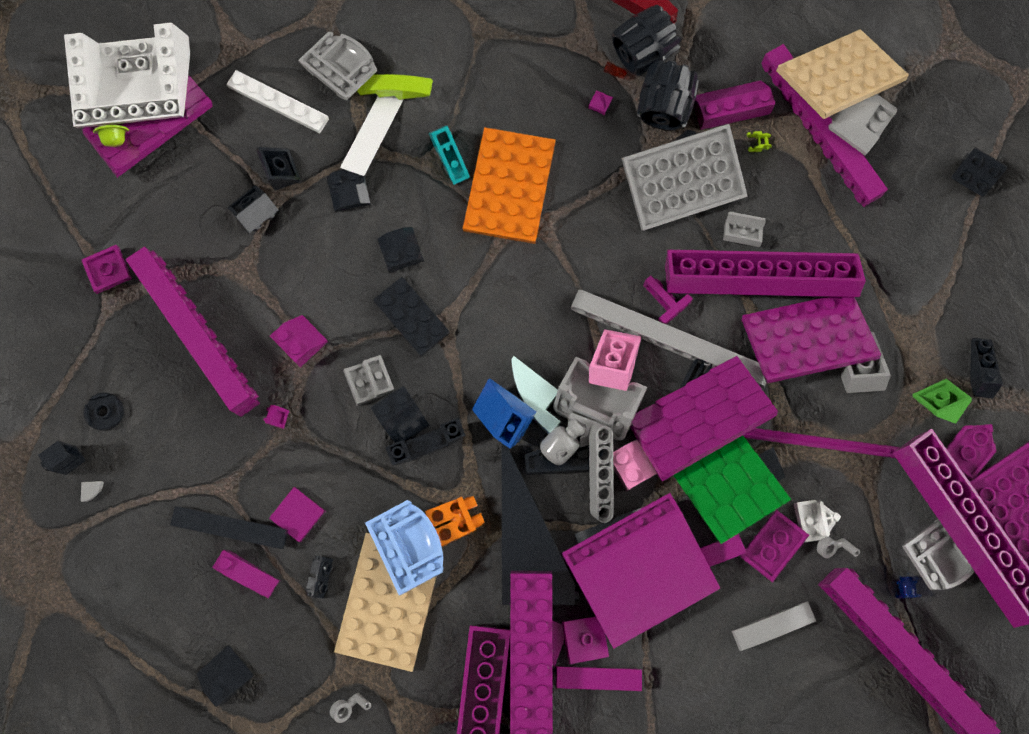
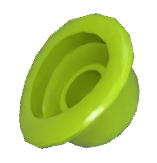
[93,125,129,147]

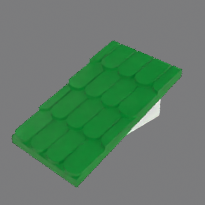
[673,435,791,544]

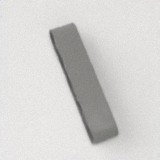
[589,423,614,523]

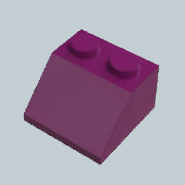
[270,315,328,367]

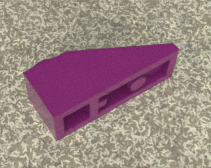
[212,550,280,598]

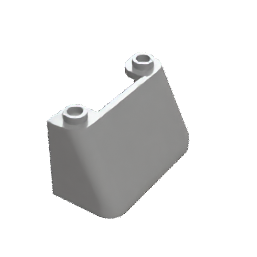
[553,357,647,440]

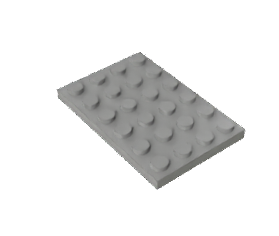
[621,124,748,231]

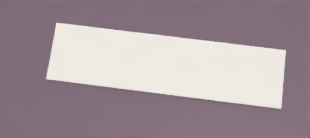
[340,96,404,176]

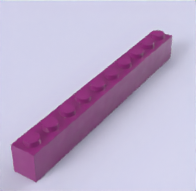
[761,44,888,207]

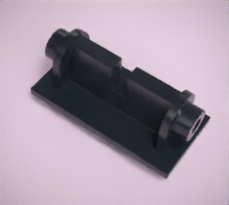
[305,556,333,599]

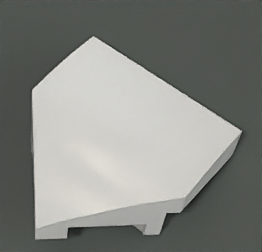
[794,500,841,542]

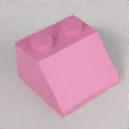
[613,440,657,491]

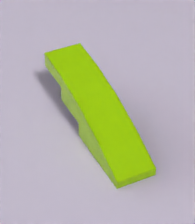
[357,74,433,100]

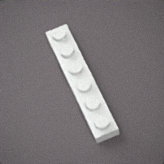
[226,70,329,133]

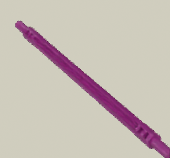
[743,428,900,458]

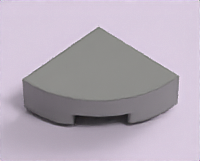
[81,481,104,502]

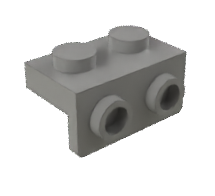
[723,212,766,247]

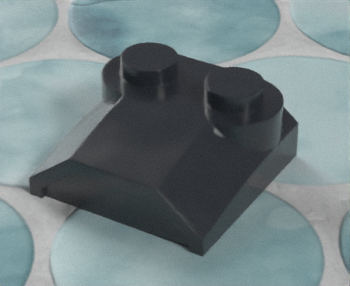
[327,169,371,213]
[378,227,424,273]

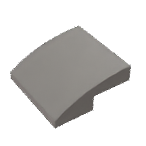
[343,355,394,406]

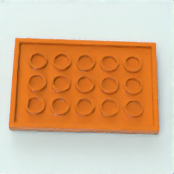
[463,127,556,244]

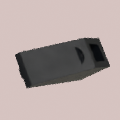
[970,338,1003,399]

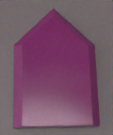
[946,424,996,480]

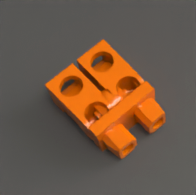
[425,496,485,547]

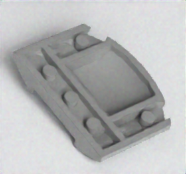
[298,32,377,101]
[829,94,897,155]
[902,519,974,590]

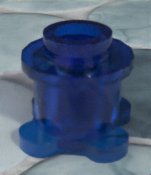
[896,576,921,598]

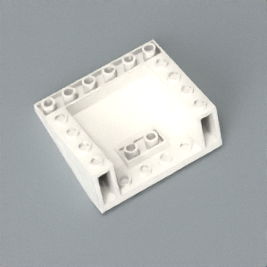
[64,23,190,128]

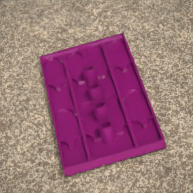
[82,75,213,178]
[630,356,778,481]

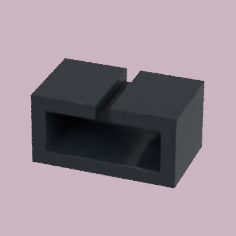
[38,441,86,475]

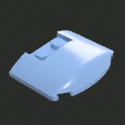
[365,500,444,596]

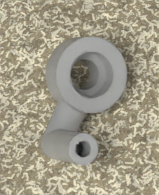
[817,537,860,558]
[330,693,371,723]

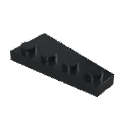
[525,438,604,475]

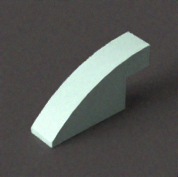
[511,356,560,434]

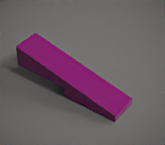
[700,534,747,567]
[556,666,642,691]

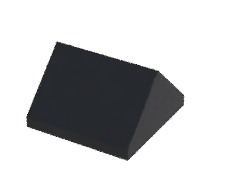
[256,147,301,191]

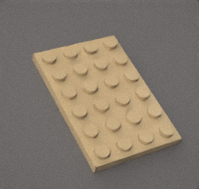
[776,29,909,119]
[334,533,437,672]

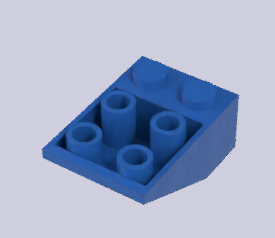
[472,379,537,449]

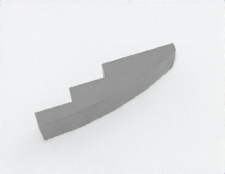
[732,601,816,651]

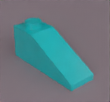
[429,126,470,185]

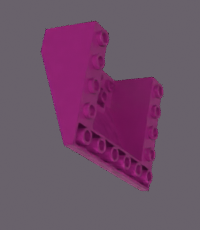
[562,493,720,649]

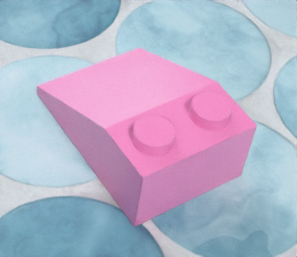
[589,329,641,391]

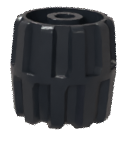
[611,5,681,76]
[637,60,699,131]

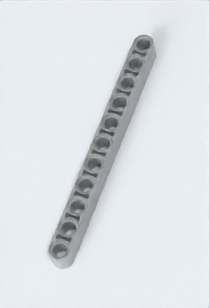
[571,290,766,388]

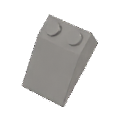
[840,332,891,393]

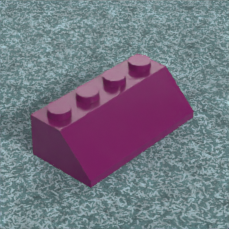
[693,80,775,130]

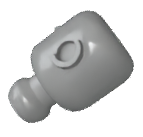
[540,418,586,465]

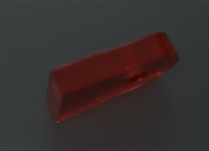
[604,61,627,79]

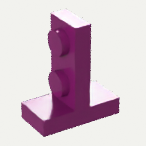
[643,276,693,324]

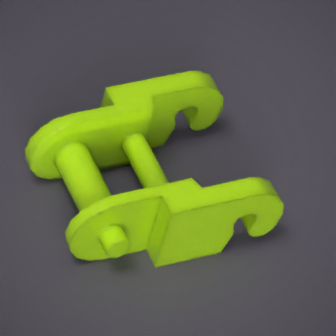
[747,131,772,152]

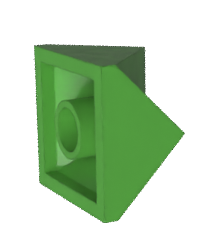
[912,379,972,424]

